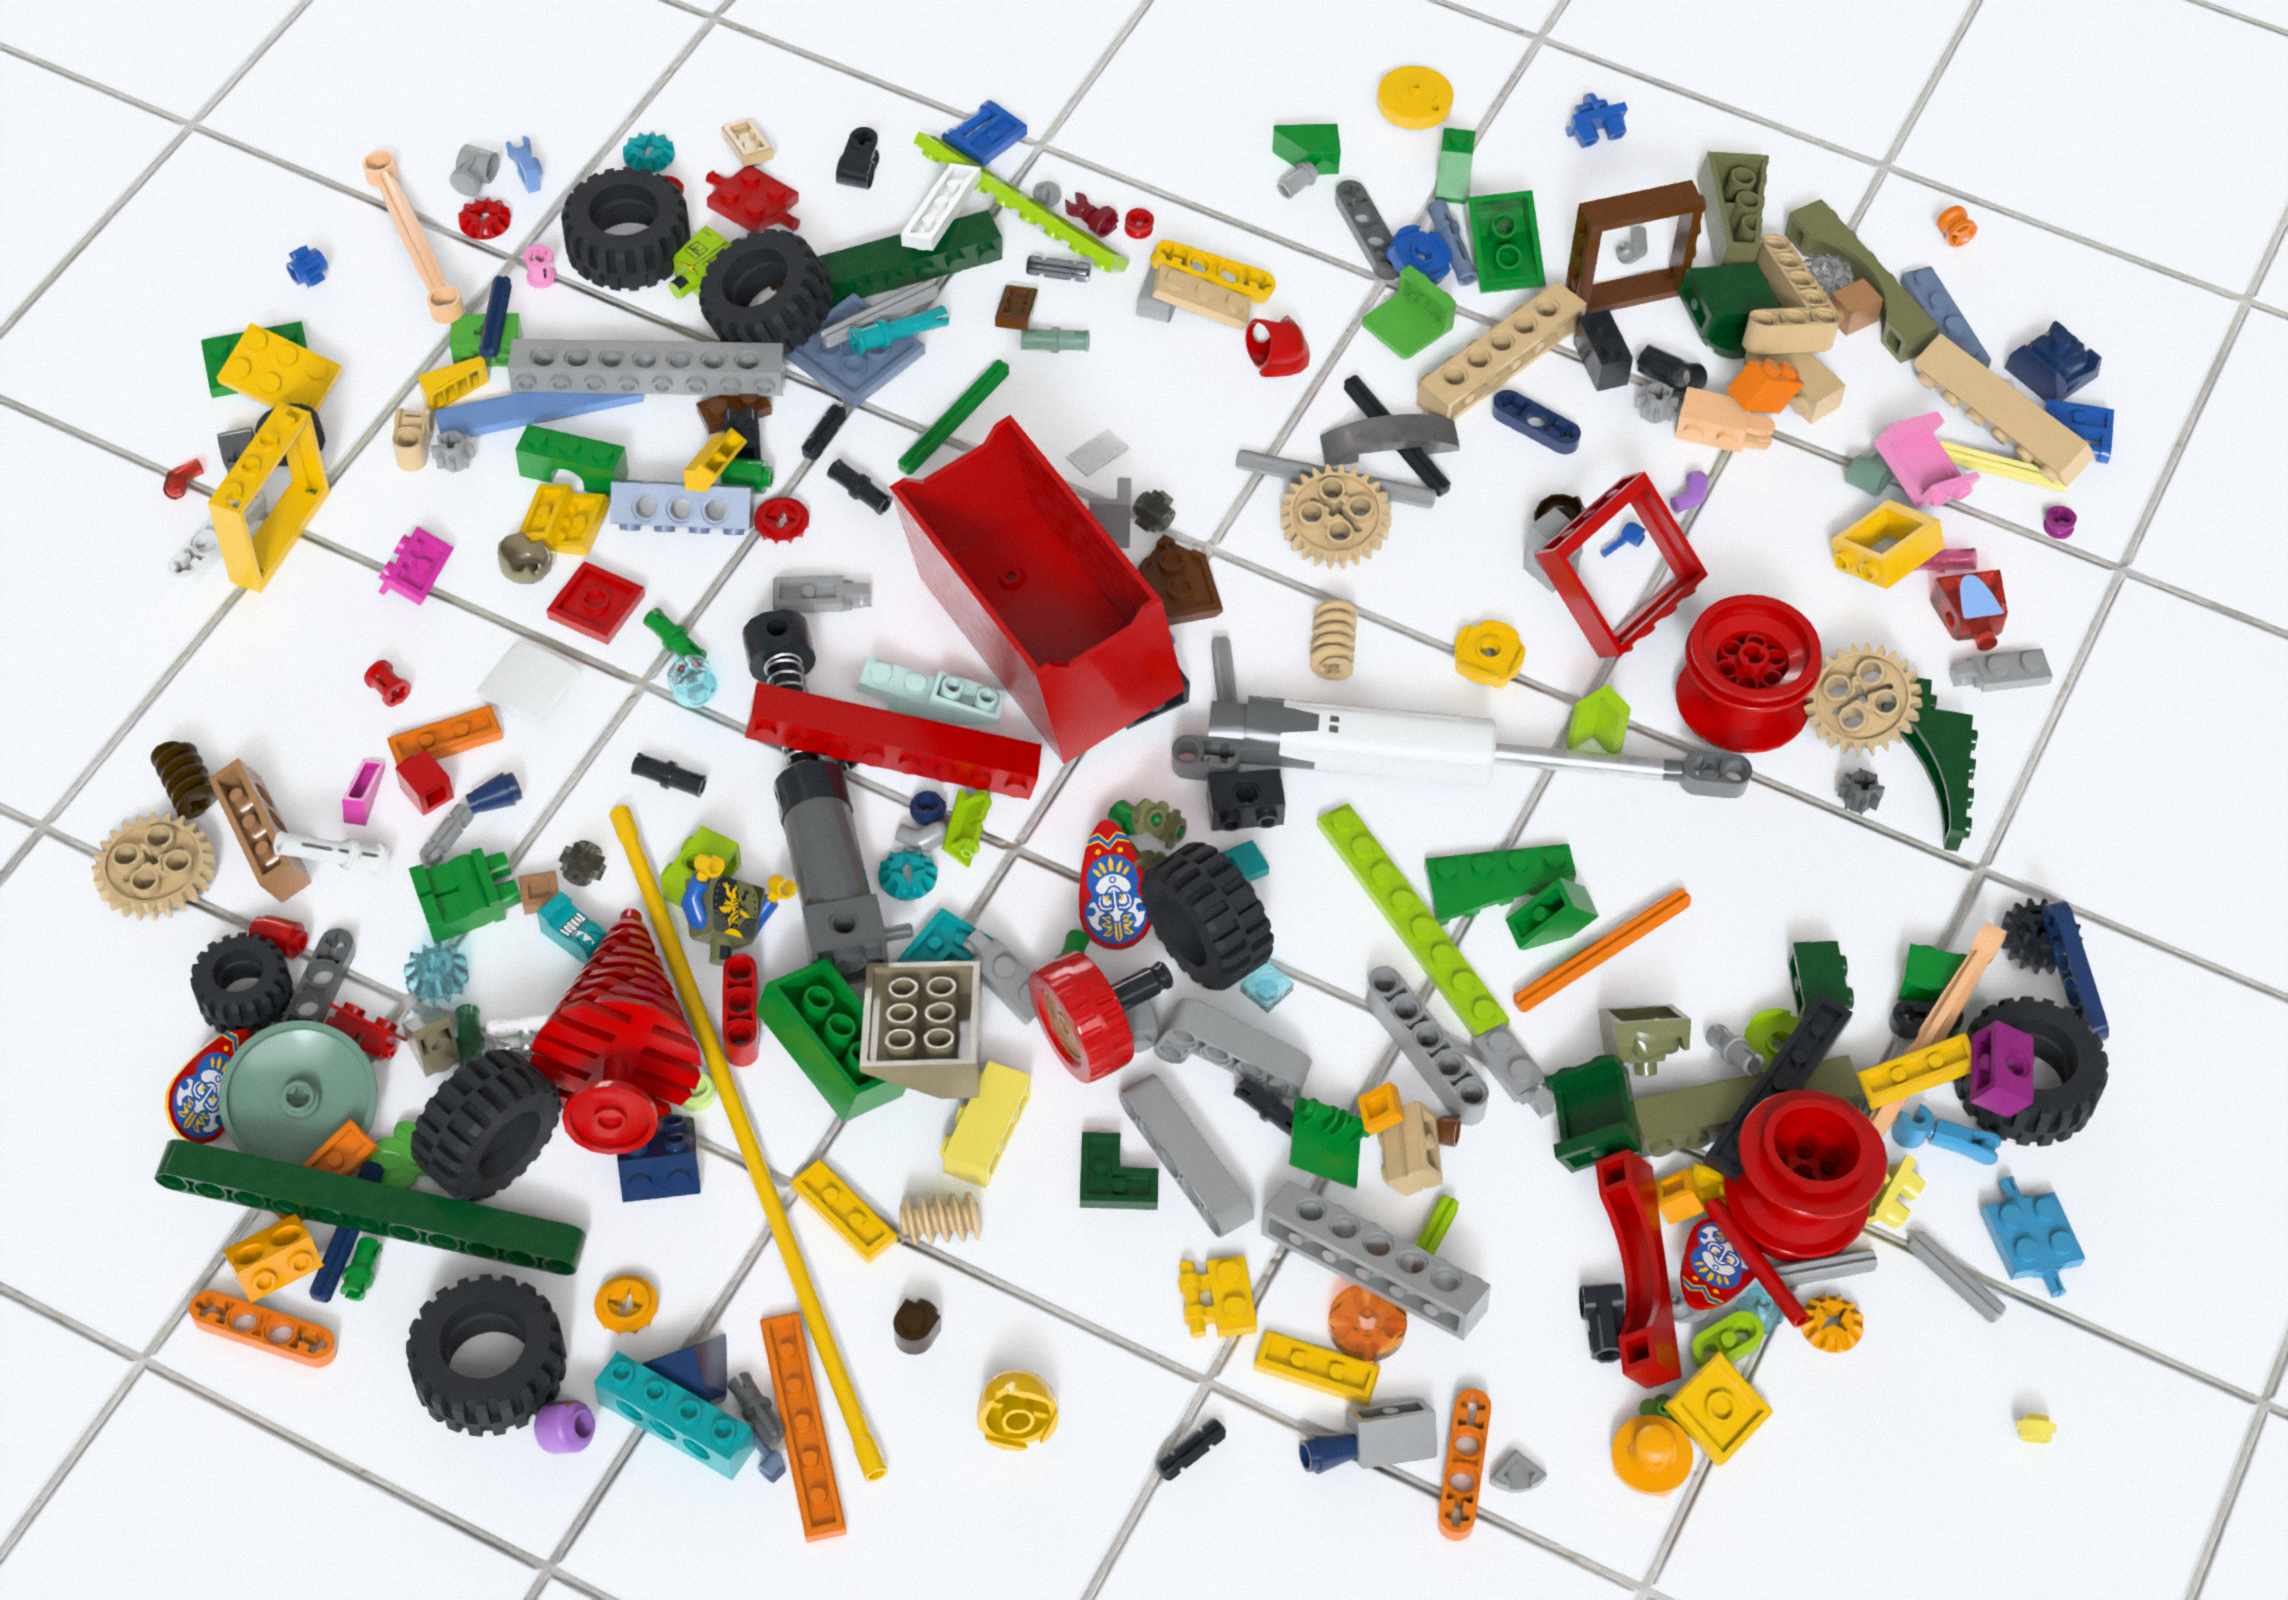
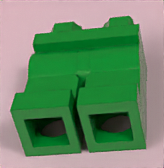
[408,847,522,944]

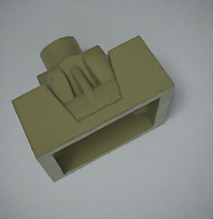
[1598,1004,1691,1076]

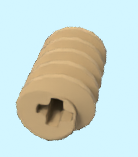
[1309,600,1358,681]
[899,1191,980,1247]

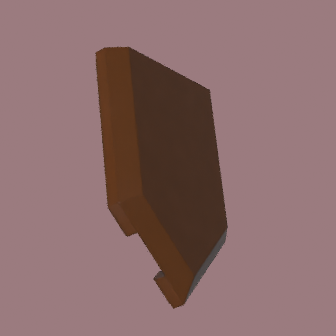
[1138,534,1223,626]

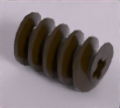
[150,741,218,820]

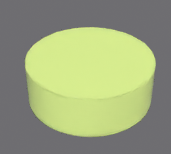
[682,1072,716,1112]

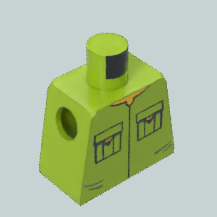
[668,225,732,299]

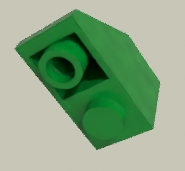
[1897,943,1978,1001]

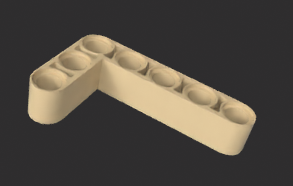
[1742,234,1841,354]

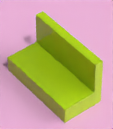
[1566,684,1631,754]

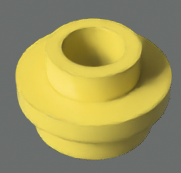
[2015,1413,2057,1444]

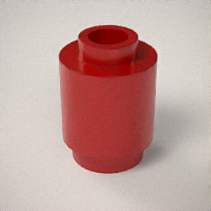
[248,915,308,959]

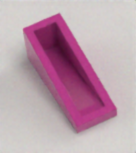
[342,759,386,826]

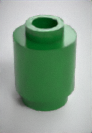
[721,458,774,494]

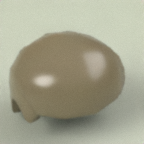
[497,532,552,584]

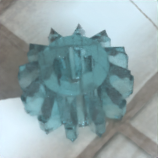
[403,940,469,1007]

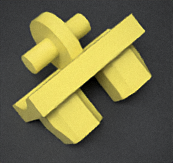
[1866,1154,1927,1230]

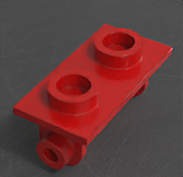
[324,1001,406,1060]

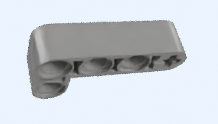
[1153,998,1312,1099]

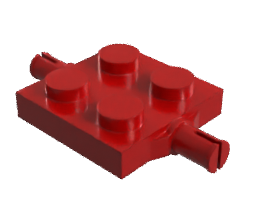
[705,165,800,233]

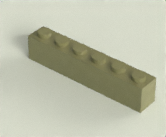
[1633,1055,1864,1158]

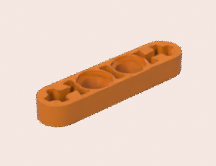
[189,1290,338,1368]
[1437,1389,1491,1541]

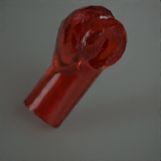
[163,458,204,500]

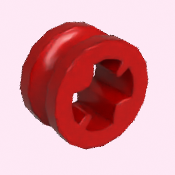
[1124,208,1154,239]

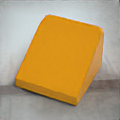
[1655,1168,1704,1225]

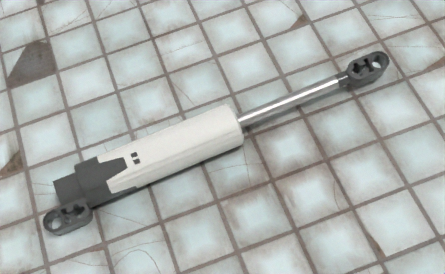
[1171,695,1753,799]

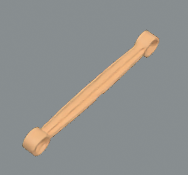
[362,151,465,324]
[1868,921,2007,1138]

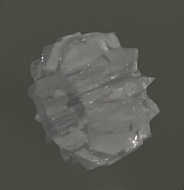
[1804,251,1854,299]

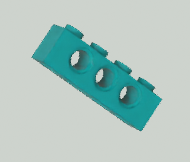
[594,1351,755,1481]

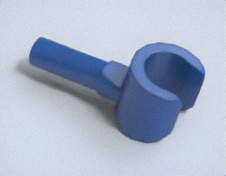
[1600,522,1646,558]

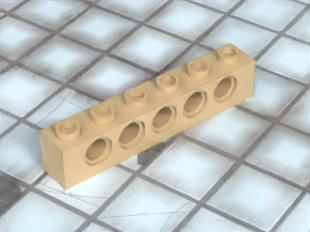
[1416,281,1587,420]

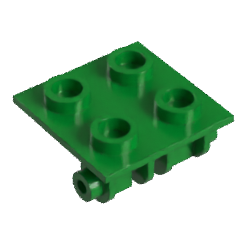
[1289,1096,1371,1189]

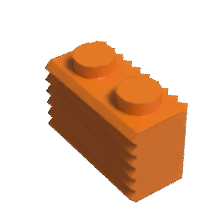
[1727,359,1804,415]

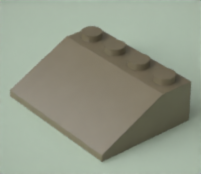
[859,960,983,1099]

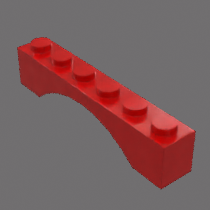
[1595,1149,1682,1390]

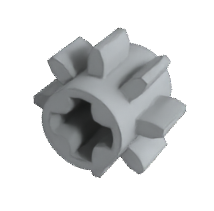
[1635,382,1679,424]
[431,430,476,473]

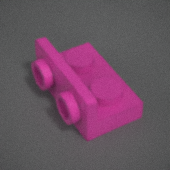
[378,526,454,606]

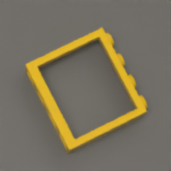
[207,401,330,593]

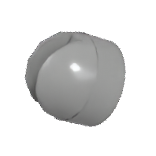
[1033,181,1062,208]

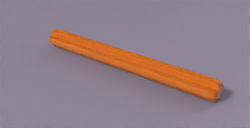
[1512,888,1692,1013]

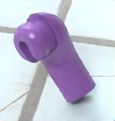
[1670,471,1709,513]

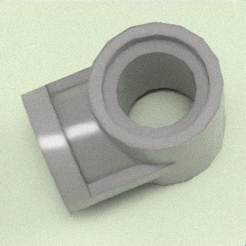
[449,144,499,197]

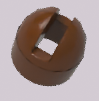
[1436,1115,1461,1147]

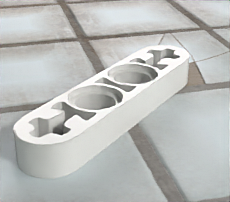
[167,488,267,588]

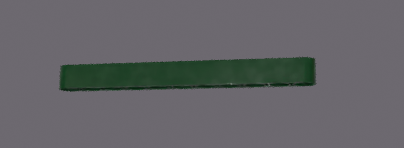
[154,1139,587,1276]

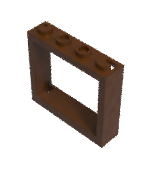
[1565,180,1706,315]

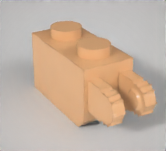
[1675,386,1776,453]

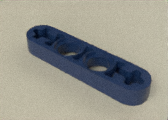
[2042,900,2109,1042]

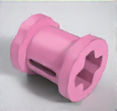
[523,244,556,289]

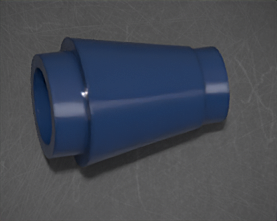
[466,772,524,814]
[1299,1433,1357,1475]

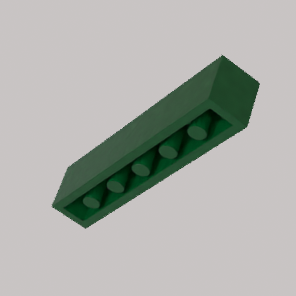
[817,210,1002,307]

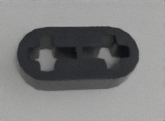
[1889,1000,1964,1040]

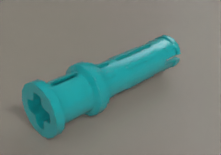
[847,305,949,357]

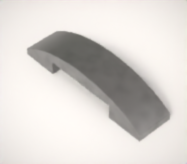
[1320,414,1460,466]

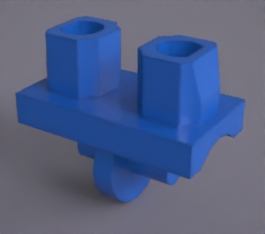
[1565,92,1628,148]

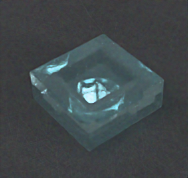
[1240,962,1294,1013]

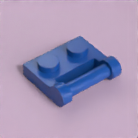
[941,100,1027,167]
[2044,398,2115,464]

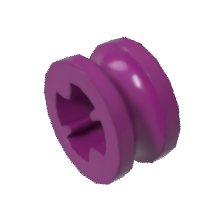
[2043,505,2077,540]

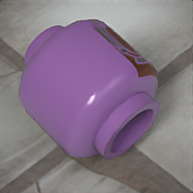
[534,1400,595,1454]

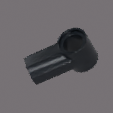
[1637,344,1708,392]
[1579,1283,1624,1363]

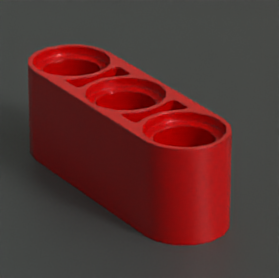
[722,954,759,1067]

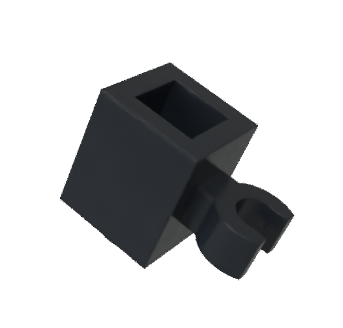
[724,406,761,459]

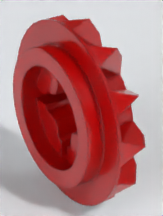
[458,196,511,240]
[754,497,809,545]

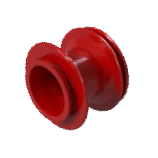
[1675,594,1822,754]
[1723,1090,1888,1262]

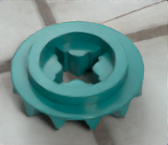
[623,131,675,173]
[878,847,937,901]

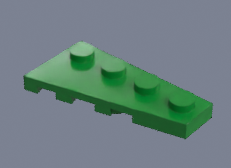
[1424,844,1576,926]

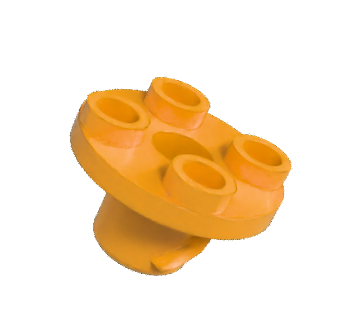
[1611,1415,1693,1497]

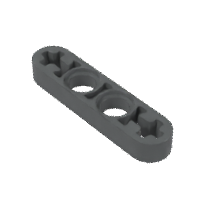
[1335,180,1400,280]
[280,928,356,1023]

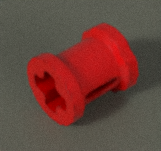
[364,660,411,707]

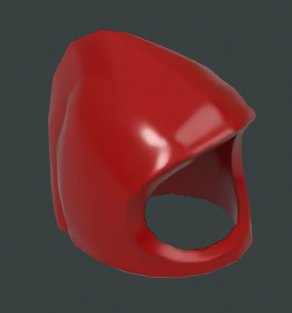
[1245,315,1310,377]

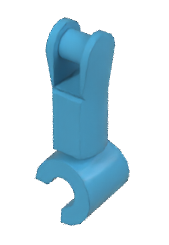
[1891,1103,2001,1165]

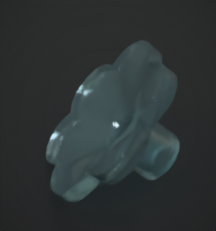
[1735,1287,1785,1334]

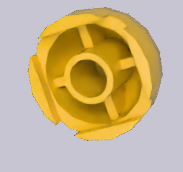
[976,1369,1059,1451]

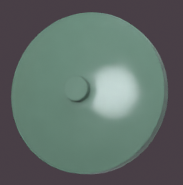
[219,1020,378,1166]

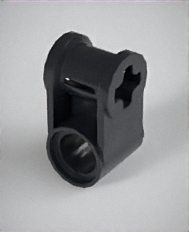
[836,127,880,190]

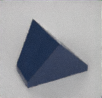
[642,1334,727,1406]

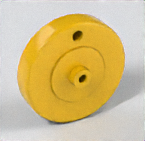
[1377,66,1454,130]

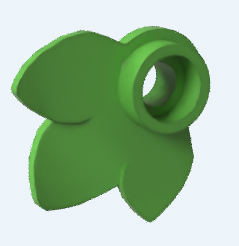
[369,1121,428,1189]

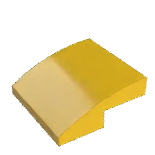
[518,484,610,556]

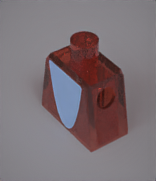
[1929,569,2008,651]

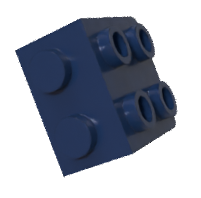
[617,1115,701,1203]

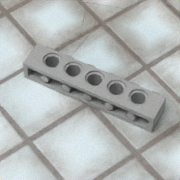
[1262,1180,1491,1341]

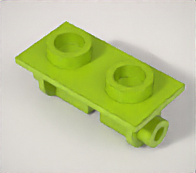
[941,789,992,868]

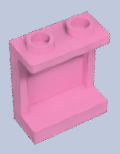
[1873,411,1981,509]

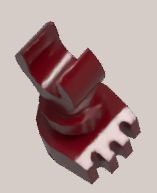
[1065,192,1119,238]

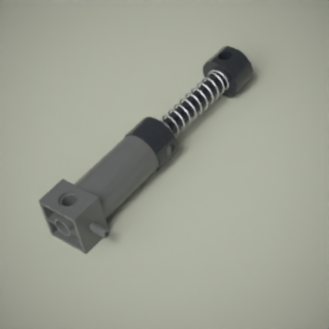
[742,609,913,985]

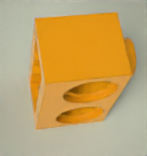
[223,1214,324,1303]

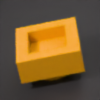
[1357,1081,1405,1135]

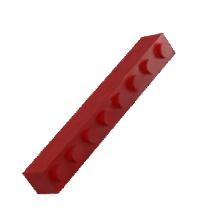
[744,682,1042,800]

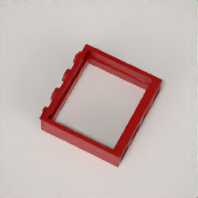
[1534,471,1708,659]

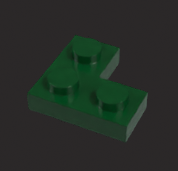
[1079,1132,1159,1210]

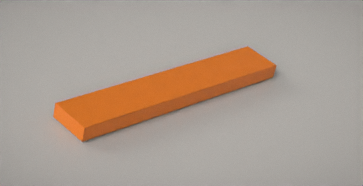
[760,1311,847,1543]

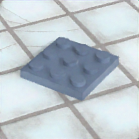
[785,293,925,409]

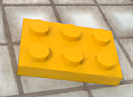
[217,322,343,413]

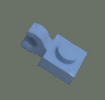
[506,136,543,194]

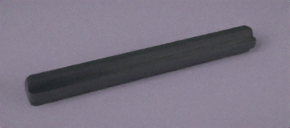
[1343,375,1451,497]

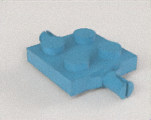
[1980,1176,2086,1299]

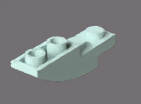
[856,655,1007,725]

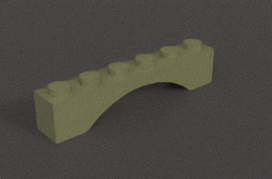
[1784,199,1939,364]

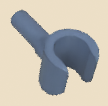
[753,1430,786,1483]

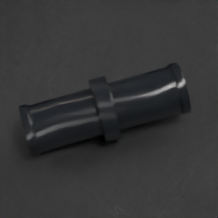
[827,459,893,515]
[631,752,707,798]
[1233,1076,1294,1137]

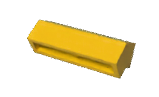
[684,428,747,492]

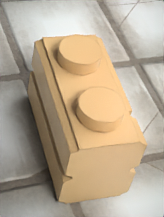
[1377,1101,1443,1196]

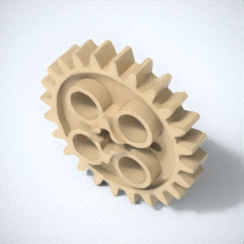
[1280,464,1392,570]
[1804,642,1923,757]
[91,812,217,922]

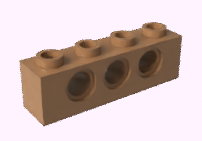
[208,758,312,903]

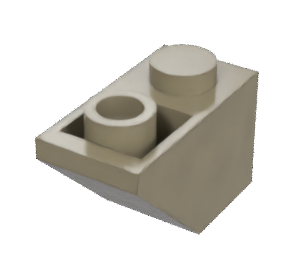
[402,1007,461,1077]

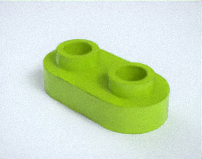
[1690,1311,1764,1368]

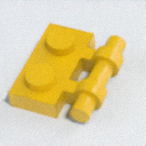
[1177,1255,1258,1339]

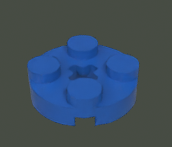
[1385,225,1452,285]

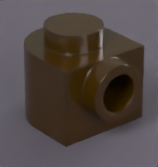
[893,1298,941,1355]

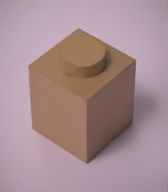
[1830,278,1884,336]

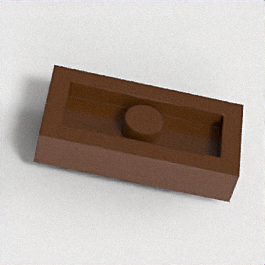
[696,393,772,435]

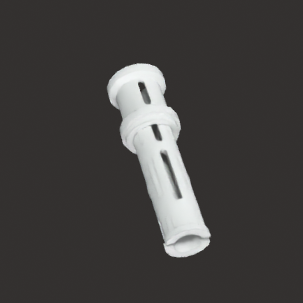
[273,831,389,876]

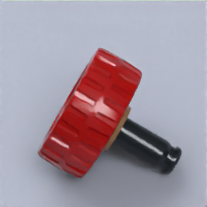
[1028,951,1174,1084]

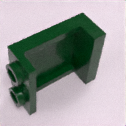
[1677,263,1781,339]
[1544,1054,1642,1173]

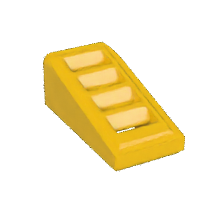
[418,356,489,413]

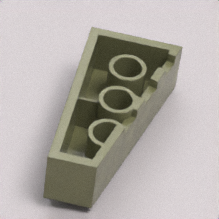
[1697,151,1769,266]

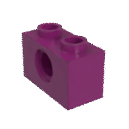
[1970,1020,2035,1118]

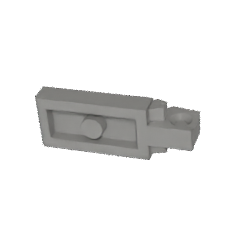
[773,575,871,613]
[1950,648,2053,693]
[962,928,1036,1026]
[1471,1023,1556,1119]

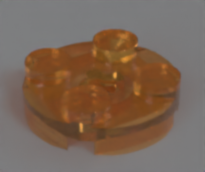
[1327,1285,1408,1364]

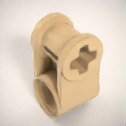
[392,408,434,472]

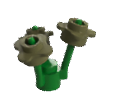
[1108,798,1187,874]

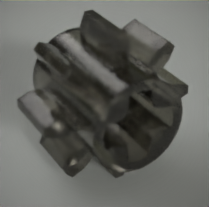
[1133,489,1176,533]
[558,840,607,887]

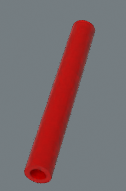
[1704,1197,1810,1328]

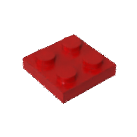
[546,561,645,645]

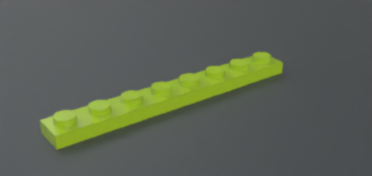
[913,131,1131,273]
[1317,803,1510,1039]

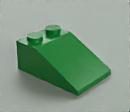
[1463,190,1546,294]

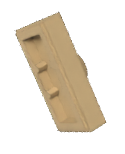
[721,119,774,167]

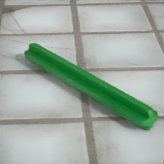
[897,359,1010,475]

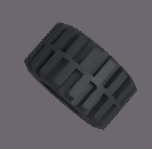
[190,932,294,1035]

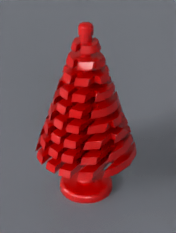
[529,908,702,1155]

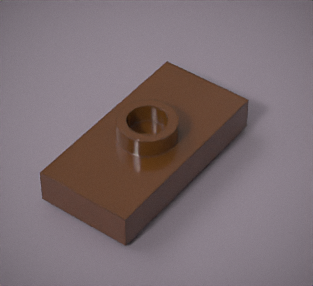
[995,285,1038,331]

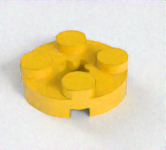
[1454,620,1526,688]

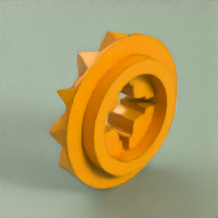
[594,1275,658,1336]
[1800,1292,1864,1353]

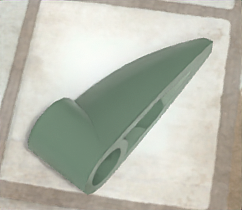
[1846,448,1895,496]

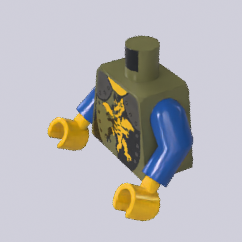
[681,854,797,966]

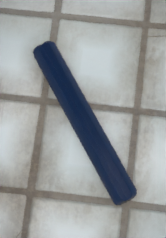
[309,1161,384,1303]

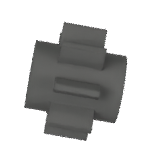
[1837,768,1885,815]

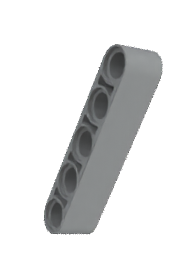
[1366,966,1489,1126]
[1118,1074,1254,1238]

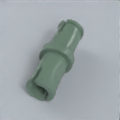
[1021,326,1090,353]

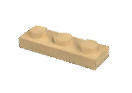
[1152,264,1251,330]

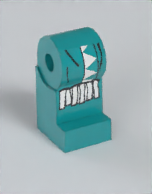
[537,891,607,964]

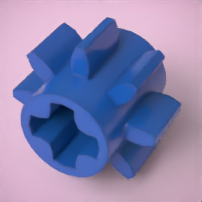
[286,245,328,288]

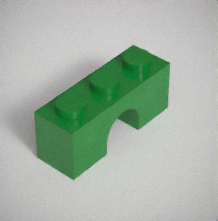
[515,424,629,497]

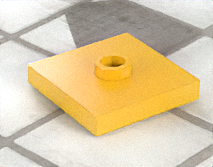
[1663,1351,1774,1467]

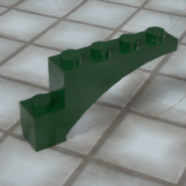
[1881,678,1978,852]

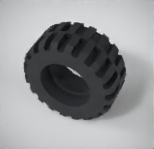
[561,167,691,291]
[698,229,833,356]
[1140,842,1274,991]
[1954,996,2109,1147]
[411,1049,562,1202]
[406,1274,567,1437]

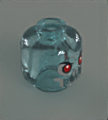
[667,655,718,708]

